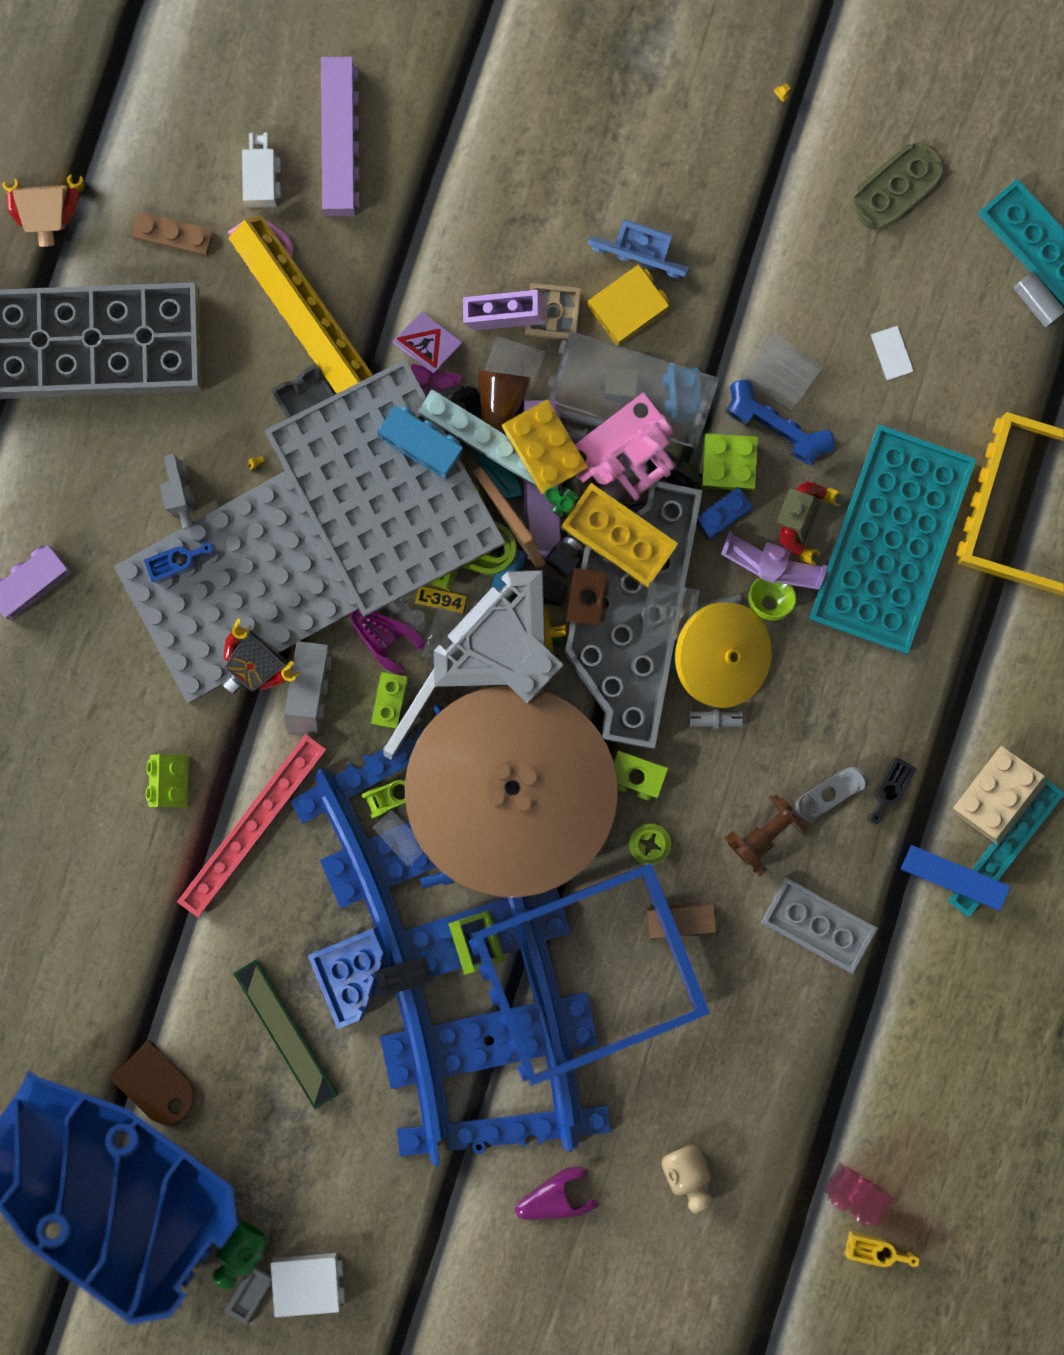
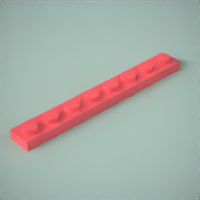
[177,734,327,918]

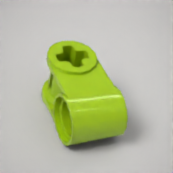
[362,780,406,819]

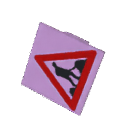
[393,312,463,373]

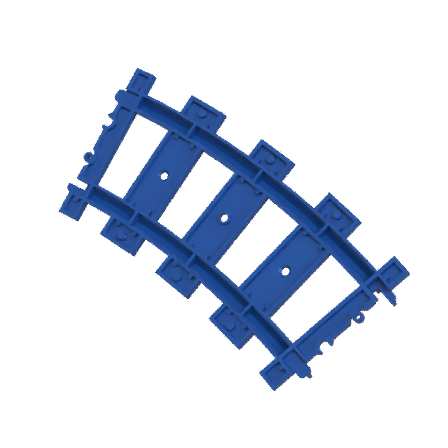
[290,705,611,1167]

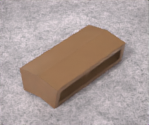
[647,902,716,940]

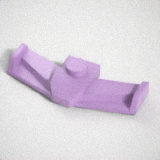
[721,530,828,590]

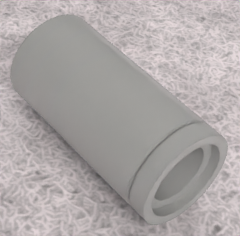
[1013,271,1064,328]

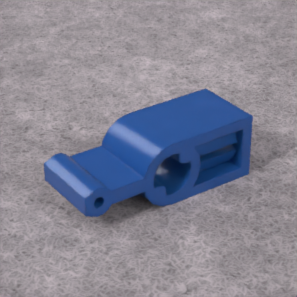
[144,543,218,584]

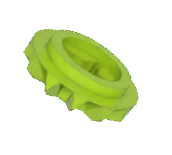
[629,824,671,866]

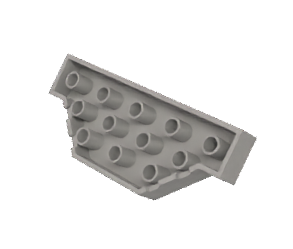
[563,481,703,749]

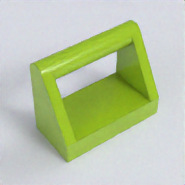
[449,910,506,975]

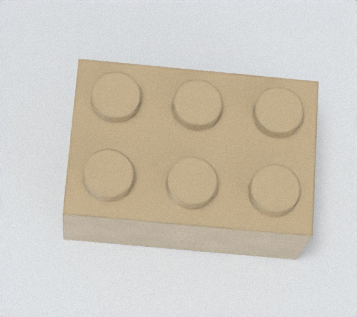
[953,746,1046,845]

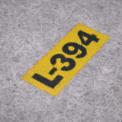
[415,587,467,614]

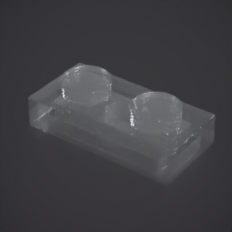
[372,810,424,866]

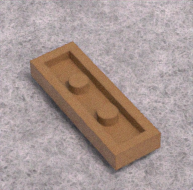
[131,212,214,257]

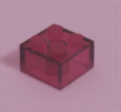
[824,1162,893,1227]

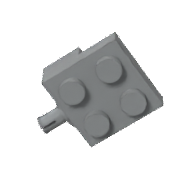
[159,454,196,529]

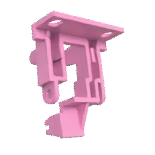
[575,392,675,501]

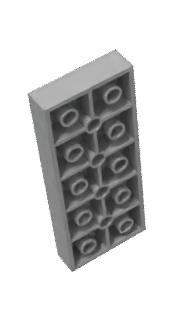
[0,282,202,399]

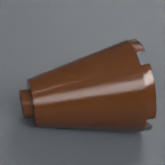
[478,370,530,436]

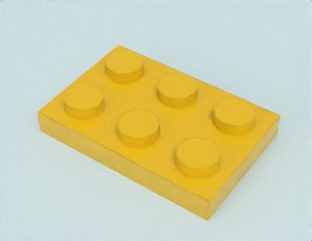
[502,399,588,494]

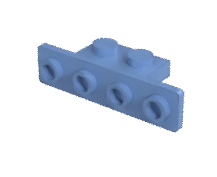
[588,219,689,278]

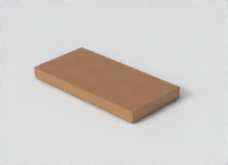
[473,467,545,569]

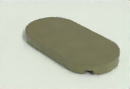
[853,144,943,229]

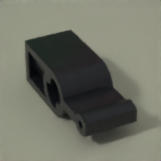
[867,757,917,824]

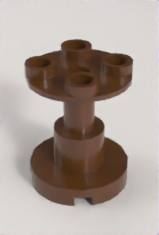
[724,794,810,877]

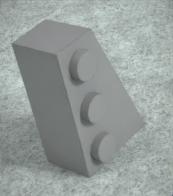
[284,641,333,737]

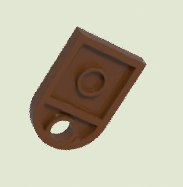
[110,1040,194,1124]

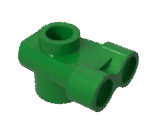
[545,487,580,519]

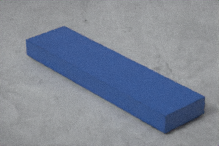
[901,845,1011,912]

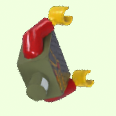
[776,481,844,565]

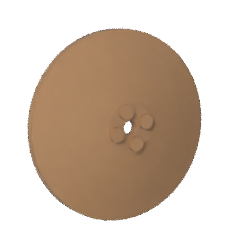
[405,685,618,898]

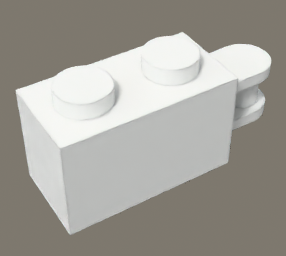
[242,132,281,208]

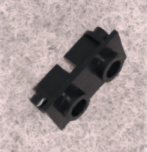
[646,449,702,489]
[375,955,434,997]

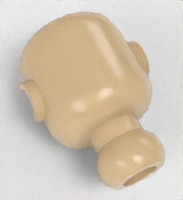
[661,1144,713,1214]

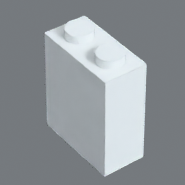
[271,1253,345,1317]

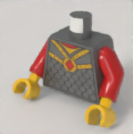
[222,619,301,694]

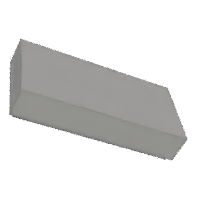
[224,1266,272,1326]

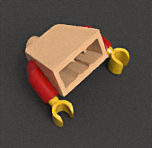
[3,175,84,247]

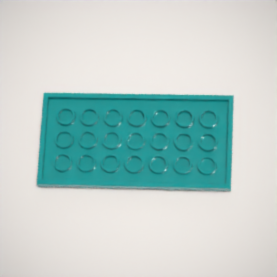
[808,424,977,655]

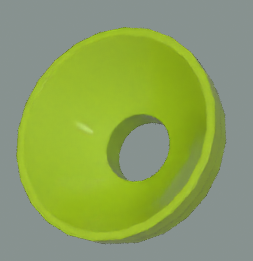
[748,578,796,621]

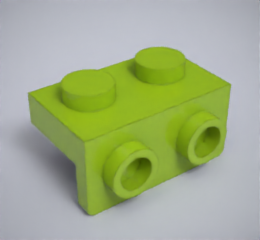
[146,754,189,808]

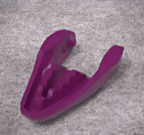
[349,609,426,675]
[515,1167,599,1220]

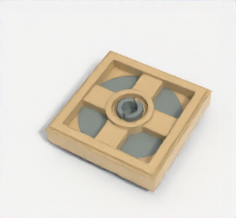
[525,283,582,341]

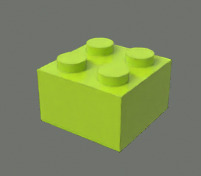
[701,434,758,493]

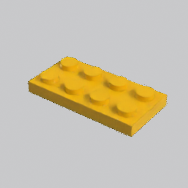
[560,483,678,588]

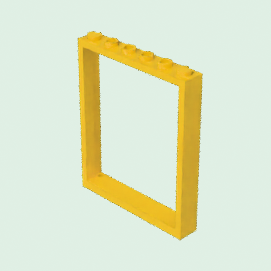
[956,412,1064,596]

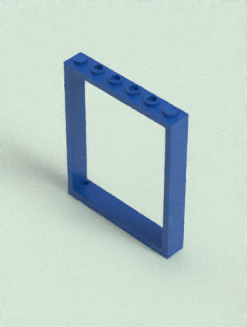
[469,863,710,1086]

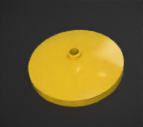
[675,602,772,708]

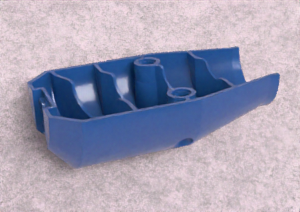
[0,1070,237,1325]

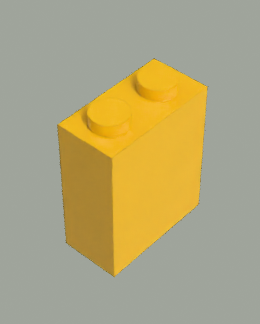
[587,265,669,347]

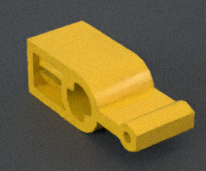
[845,1231,920,1267]

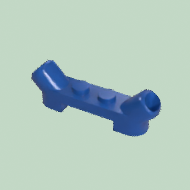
[725,379,835,466]

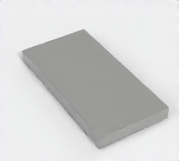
[760,877,878,974]

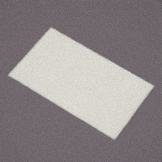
[871,326,913,380]

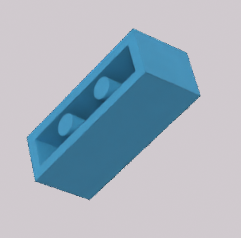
[377,405,463,480]

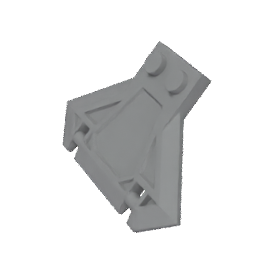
[434,571,565,703]

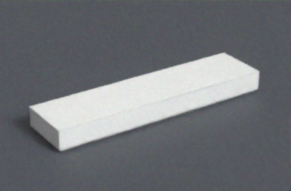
[383,669,437,760]

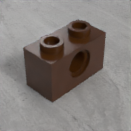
[566,568,610,627]

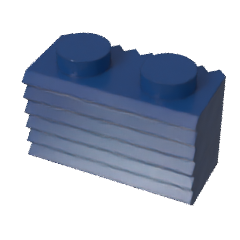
[696,488,753,541]

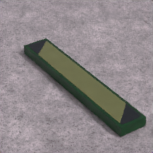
[233,959,338,1110]

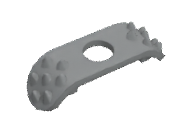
[795,766,867,824]

